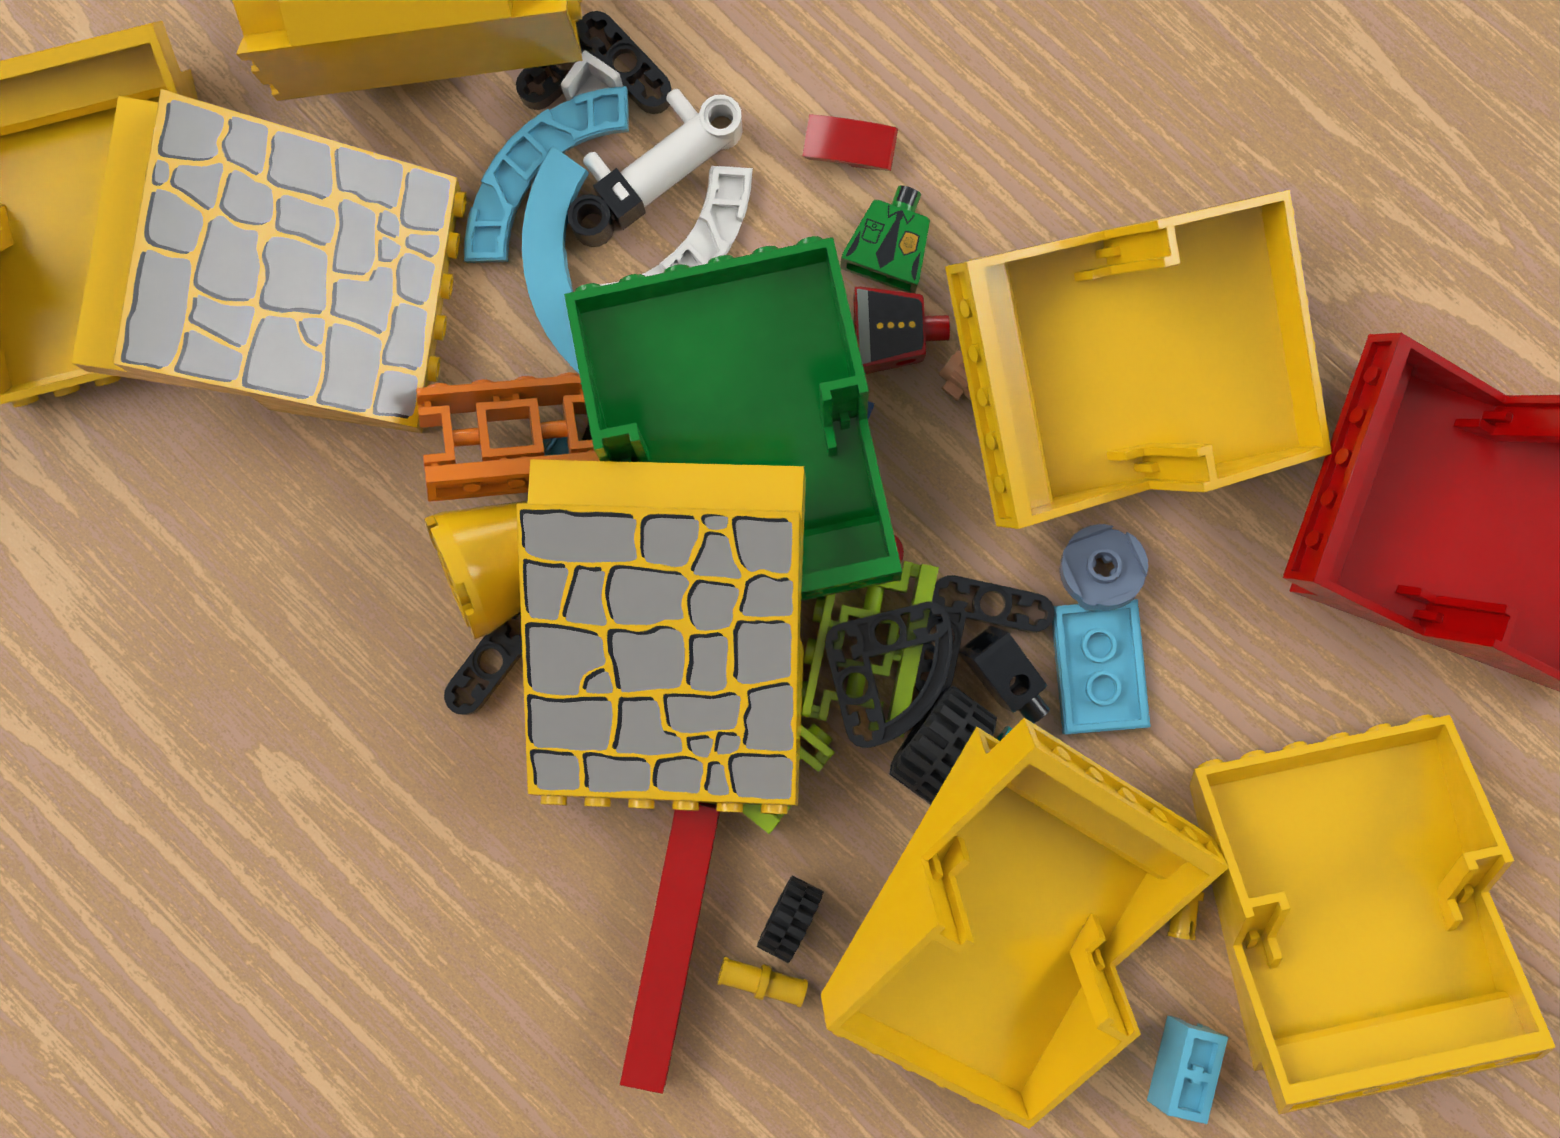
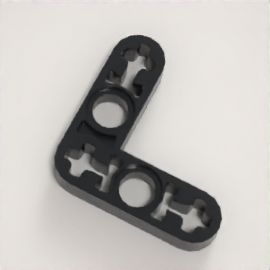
[516,11,672,114]
[915,575,1054,693]
[444,612,522,715]

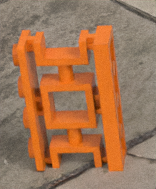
[416,372,600,502]

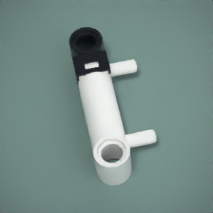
[568,89,743,247]

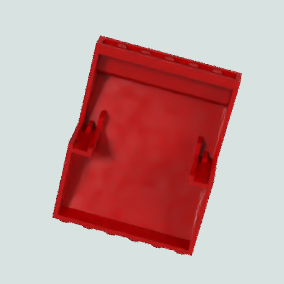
[1282,332,1560,692]

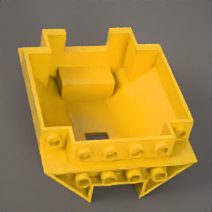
[232,0,583,101]

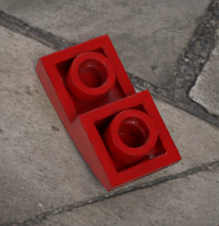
[802,114,898,171]

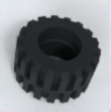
[889,686,997,805]

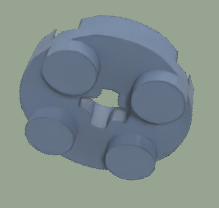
[1059,524,1149,611]

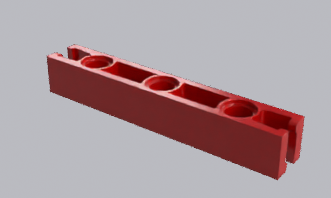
[620,802,720,1094]

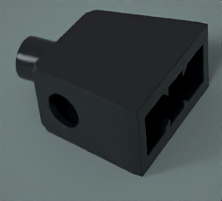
[959,625,1050,723]

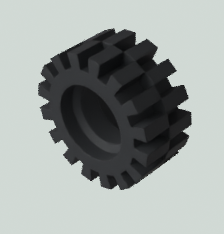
[757,875,824,963]

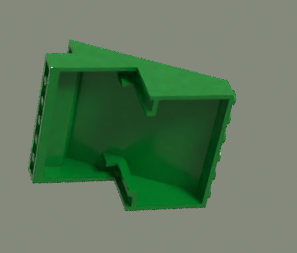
[564,236,902,601]

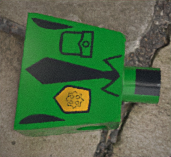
[840,185,930,293]

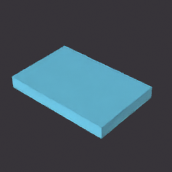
[1052,599,1151,735]

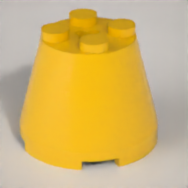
[424,501,527,640]

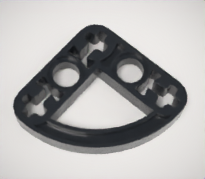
[825,602,953,748]

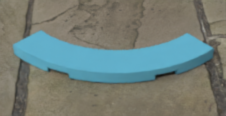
[464,86,629,263]
[522,145,589,373]

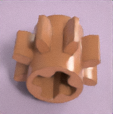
[938,349,971,401]

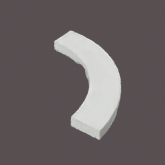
[600,166,753,286]

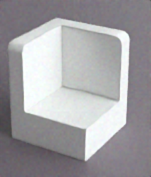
[561,50,623,101]

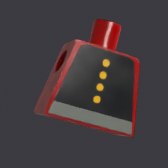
[853,286,950,374]

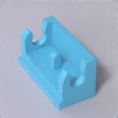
[1147,1015,1228,1124]

